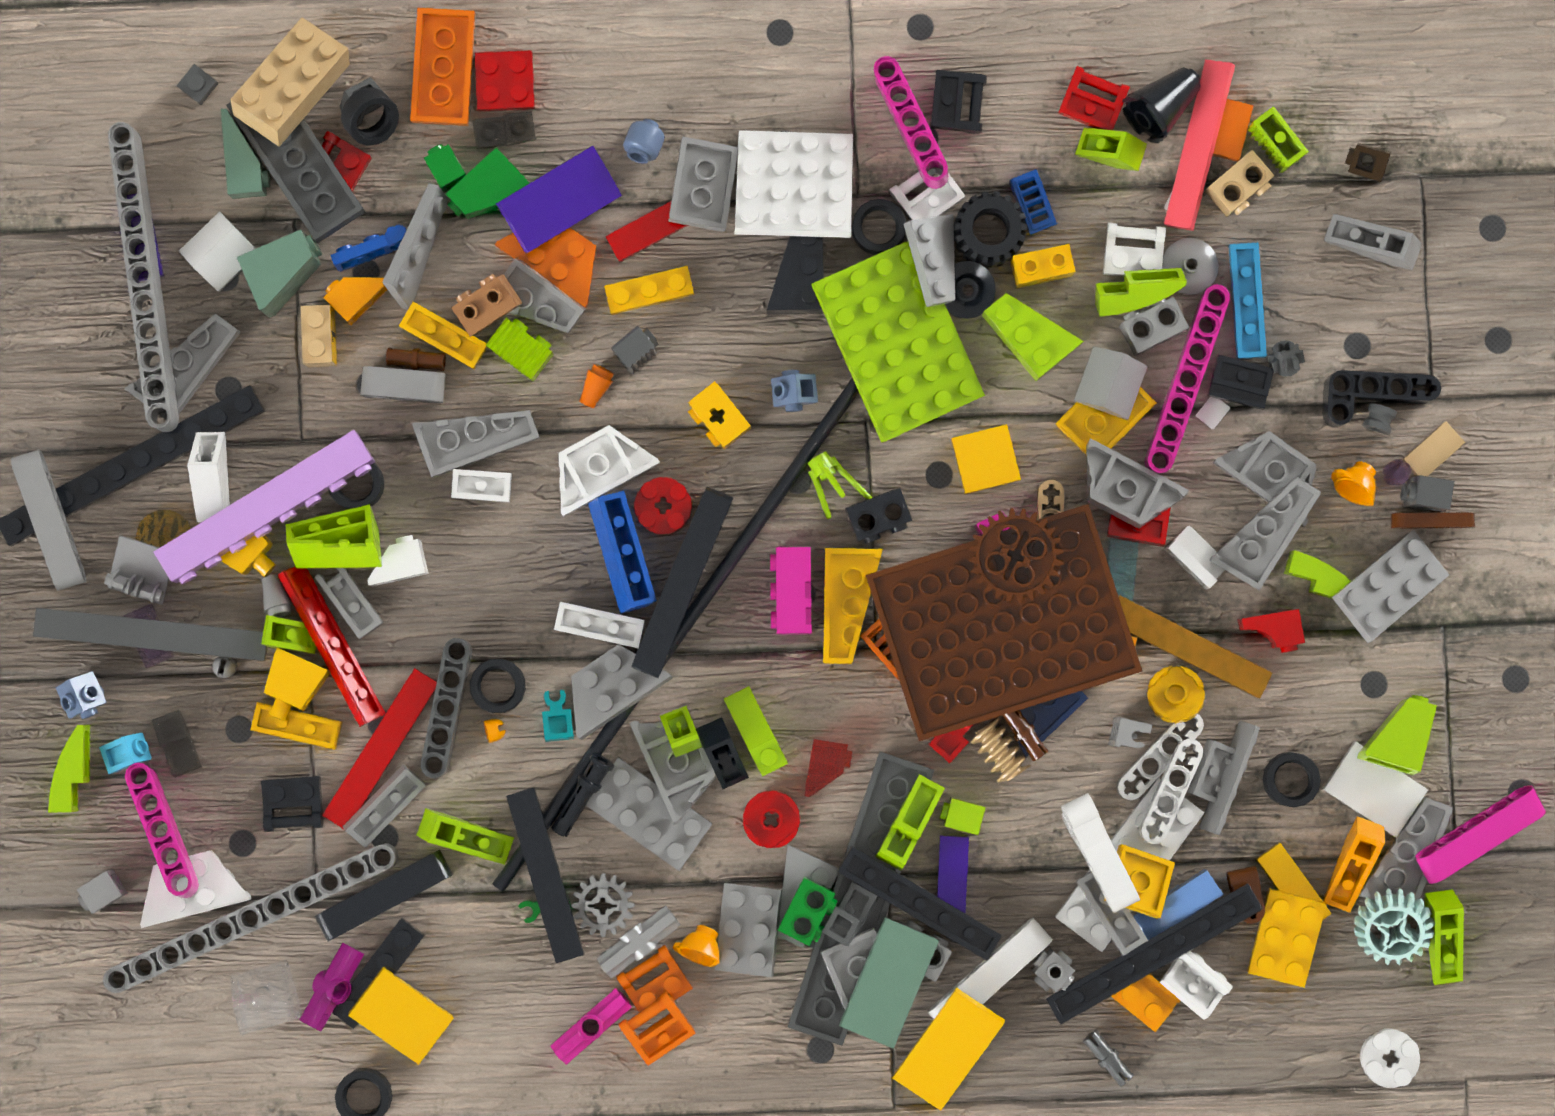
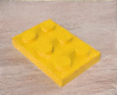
[1247,888,1327,988]

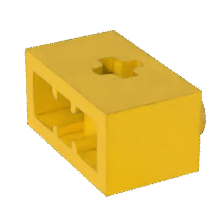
[1010,244,1076,289]
[688,381,751,450]

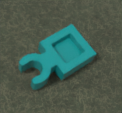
[542,690,574,742]

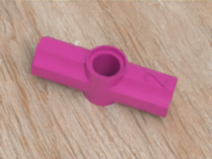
[550,988,632,1065]

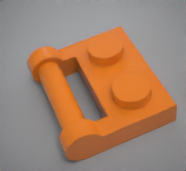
[616,945,693,1013]
[618,991,696,1066]

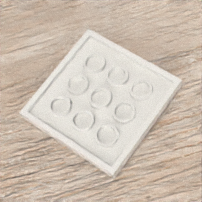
[735,130,853,238]

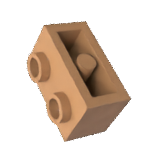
[451,274,523,337]

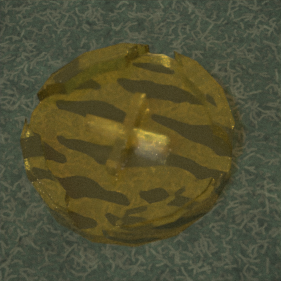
[135,510,192,548]

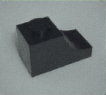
[696,717,749,789]

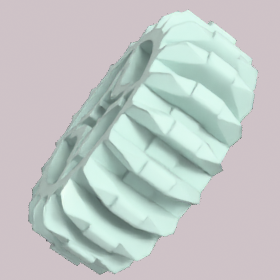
[1354,888,1434,965]

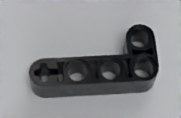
[1322,370,1442,427]

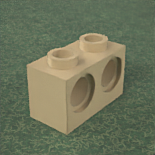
[1205,150,1275,217]

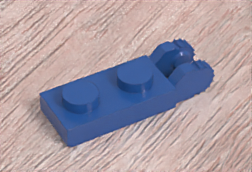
[330,224,407,272]

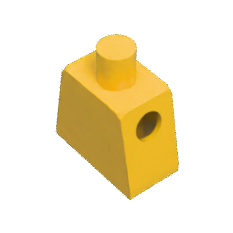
[221,535,276,577]
[264,648,330,721]

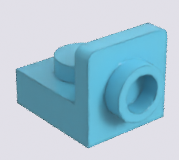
[99,733,152,774]

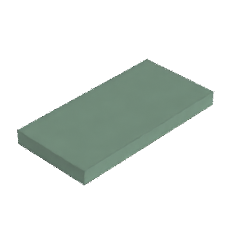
[839,917,939,1049]

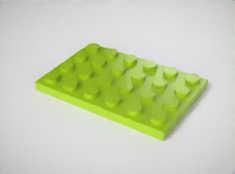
[811,241,985,443]

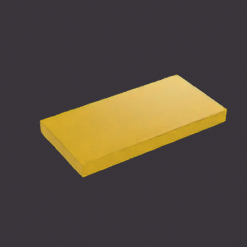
[893,987,1005,1111]

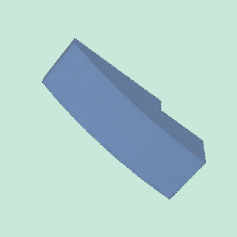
[1133,869,1224,940]

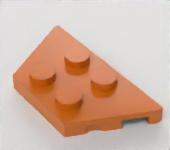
[495,228,597,308]

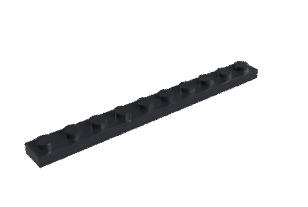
[0,385,265,547]

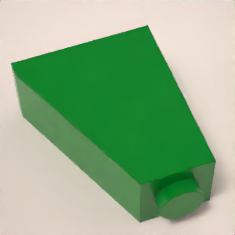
[446,147,529,219]

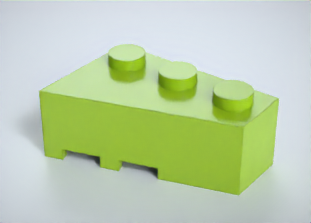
[982,293,1084,381]
[285,504,382,568]

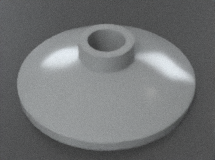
[1162,238,1219,295]

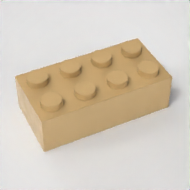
[230,17,350,147]

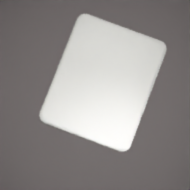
[1196,397,1230,429]

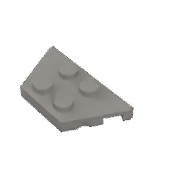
[1213,431,1316,527]
[1086,438,1189,529]
[571,644,673,740]
[630,721,716,825]

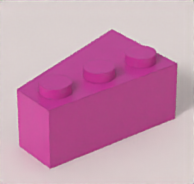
[770,547,812,635]

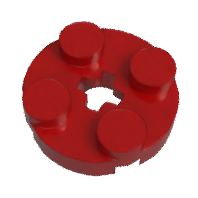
[634,477,692,535]
[743,790,800,848]

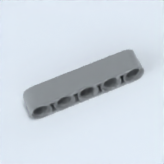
[11,449,87,591]

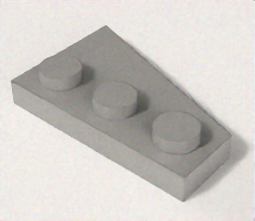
[904,214,955,307]
[504,257,586,333]

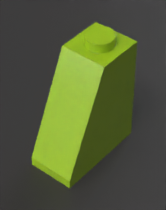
[1357,695,1437,775]

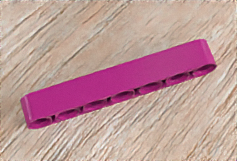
[1144,284,1230,475]

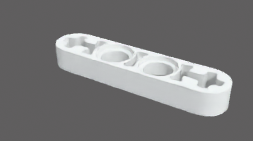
[1116,714,1204,800]
[1139,739,1203,844]

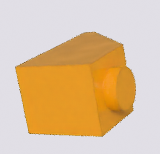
[323,277,388,326]

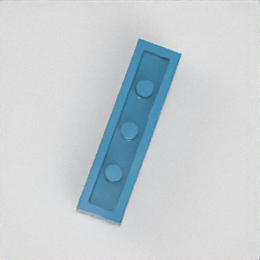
[1228,242,1267,359]

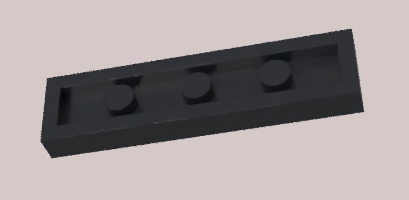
[332,918,425,1029]

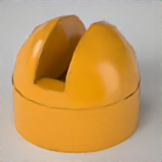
[483,718,506,743]

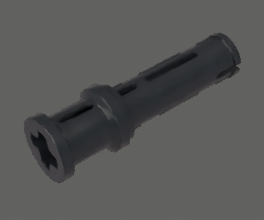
[551,753,614,837]

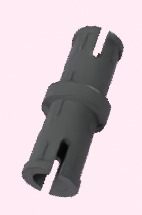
[1083,1029,1134,1087]

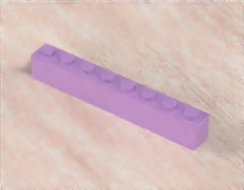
[153,430,375,584]

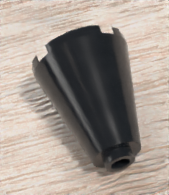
[1122,67,1201,143]

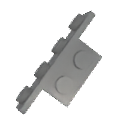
[1187,721,1260,835]

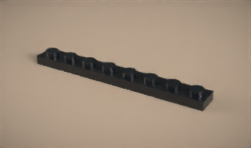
[1046,884,1264,1025]

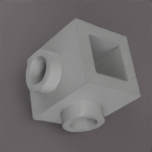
[1032,948,1075,992]

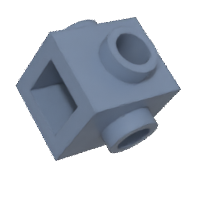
[771,370,818,412]
[56,671,107,720]

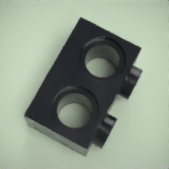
[845,488,912,544]

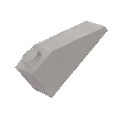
[1324,214,1422,271]

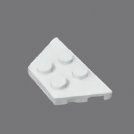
[559,425,660,517]
[140,850,251,928]

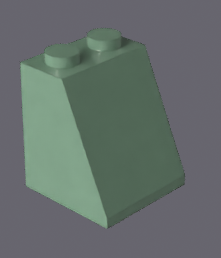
[237,229,322,318]

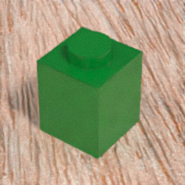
[424,144,466,192]

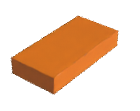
[1213,99,1254,162]

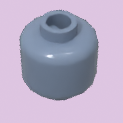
[623,119,665,164]

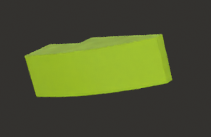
[1095,268,1187,317]
[1284,550,1351,599]
[48,725,90,813]
[875,774,945,871]

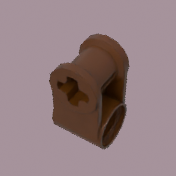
[1226,866,1265,924]

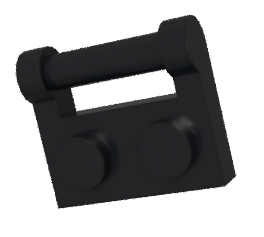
[931,70,987,134]
[261,776,323,832]

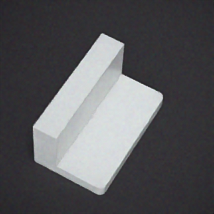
[1164,526,1225,590]

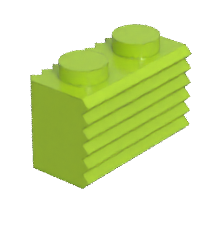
[1247,106,1309,173]
[486,318,554,382]

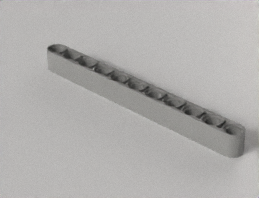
[108,122,179,432]
[103,843,399,993]

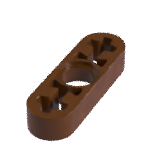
[1391,512,1475,529]

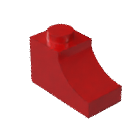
[1237,609,1305,653]

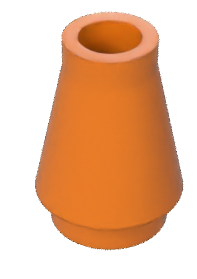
[579,364,614,409]

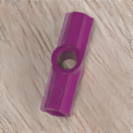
[299,942,364,1032]

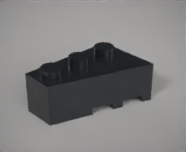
[766,236,824,315]

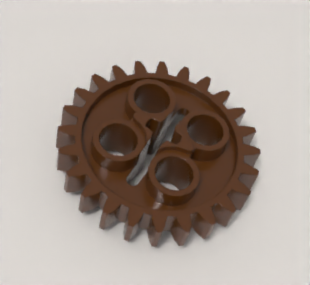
[968,508,1064,603]

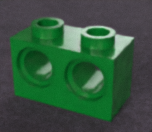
[778,876,838,946]

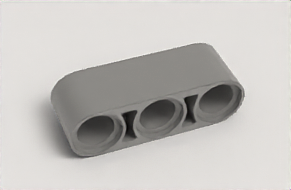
[360,366,446,403]

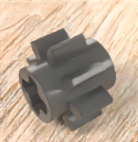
[1267,341,1305,377]

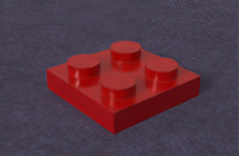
[475,50,535,112]

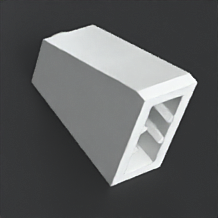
[187,432,230,522]

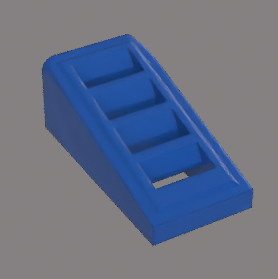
[1009,169,1057,236]

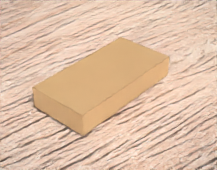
[1402,421,1466,476]

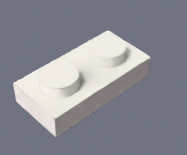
[451,469,512,503]

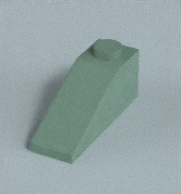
[221,108,271,199]

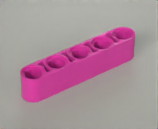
[874,56,949,189]
[125,763,199,898]
[1415,785,1546,884]

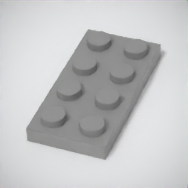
[1332,530,1449,643]
[586,757,713,871]

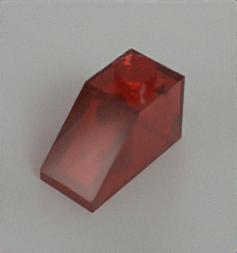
[804,738,853,797]

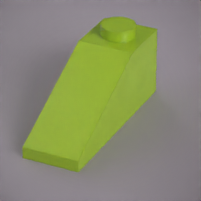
[724,686,788,777]
[416,808,514,865]
[1424,889,1464,985]

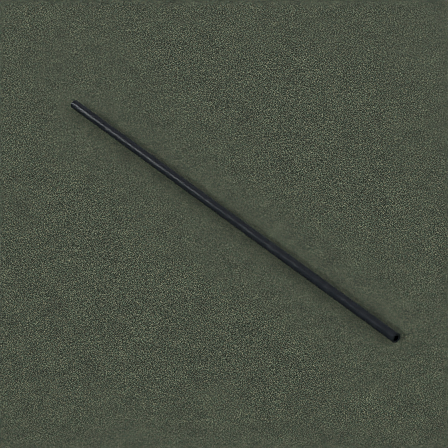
[492,377,859,892]

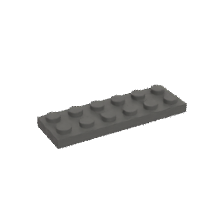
[226,102,365,244]

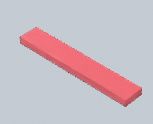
[1164,59,1235,231]

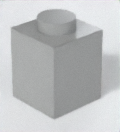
[77,869,128,914]

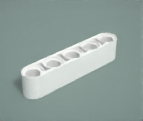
[928,918,1053,1019]

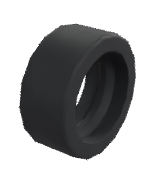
[341,87,399,146]
[852,199,906,255]
[329,463,385,509]
[470,659,526,713]
[1262,752,1321,808]
[335,1068,393,1116]

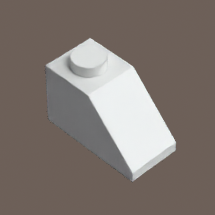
[367,535,428,587]

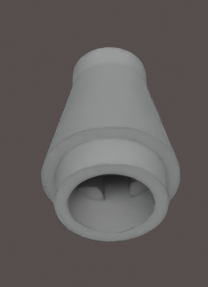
[261,575,292,618]

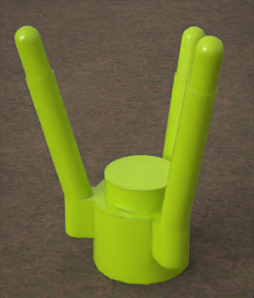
[807,451,872,519]

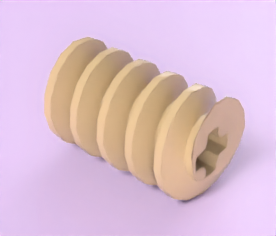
[971,717,1031,783]

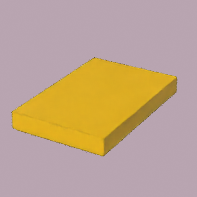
[1055,387,1157,455]
[348,967,454,1065]

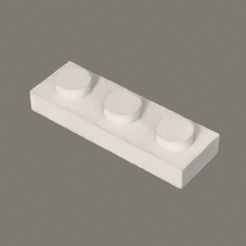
[554,602,645,648]

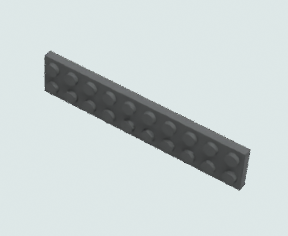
[787,751,934,1046]

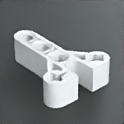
[1061,793,1140,913]

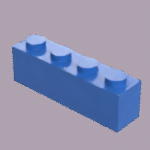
[588,491,657,614]

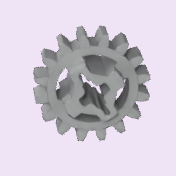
[571,873,635,937]

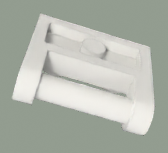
[889,167,965,220]
[1103,222,1166,276]

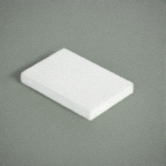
[1323,741,1428,838]

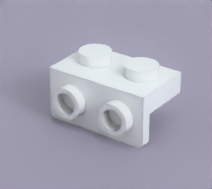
[1159,951,1233,1020]

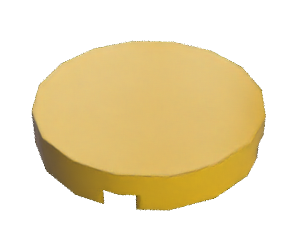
[1147,666,1205,724]

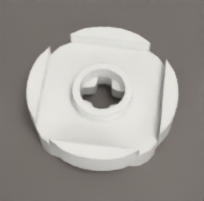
[1360,1028,1420,1088]

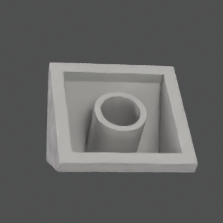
[1074,347,1148,420]

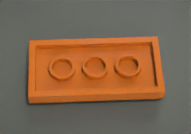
[410,8,476,126]

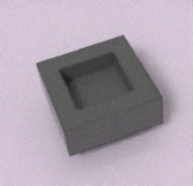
[177,64,218,105]

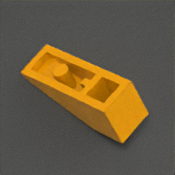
[1323,816,1385,913]

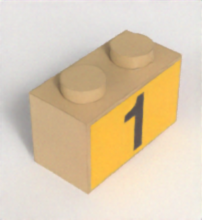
[301,305,337,367]

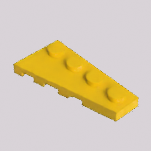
[823,548,883,664]

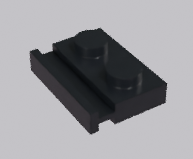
[1207,355,1273,410]

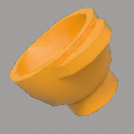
[1331,461,1376,506]
[672,925,720,967]

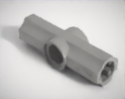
[597,905,681,979]

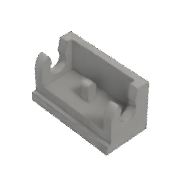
[1108,717,1152,748]

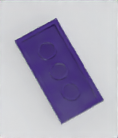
[496,146,622,254]

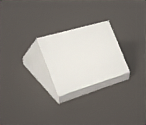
[179,211,256,292]

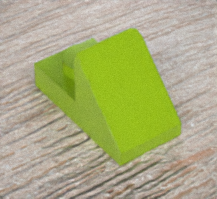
[261,615,316,654]

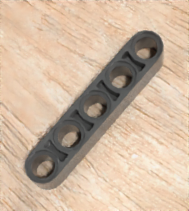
[421,638,472,778]

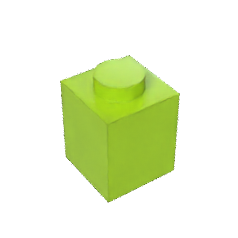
[940,797,986,835]

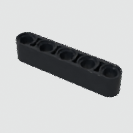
[314,850,453,942]

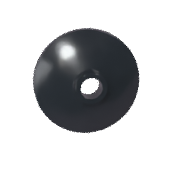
[945,261,996,319]

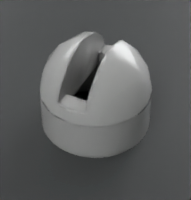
[212,656,237,678]

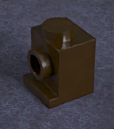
[1345,143,1391,182]

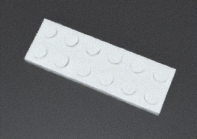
[1054,778,1205,952]

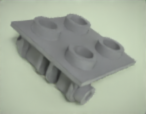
[104,535,169,605]

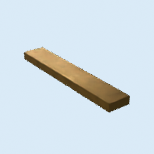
[1118,595,1273,699]

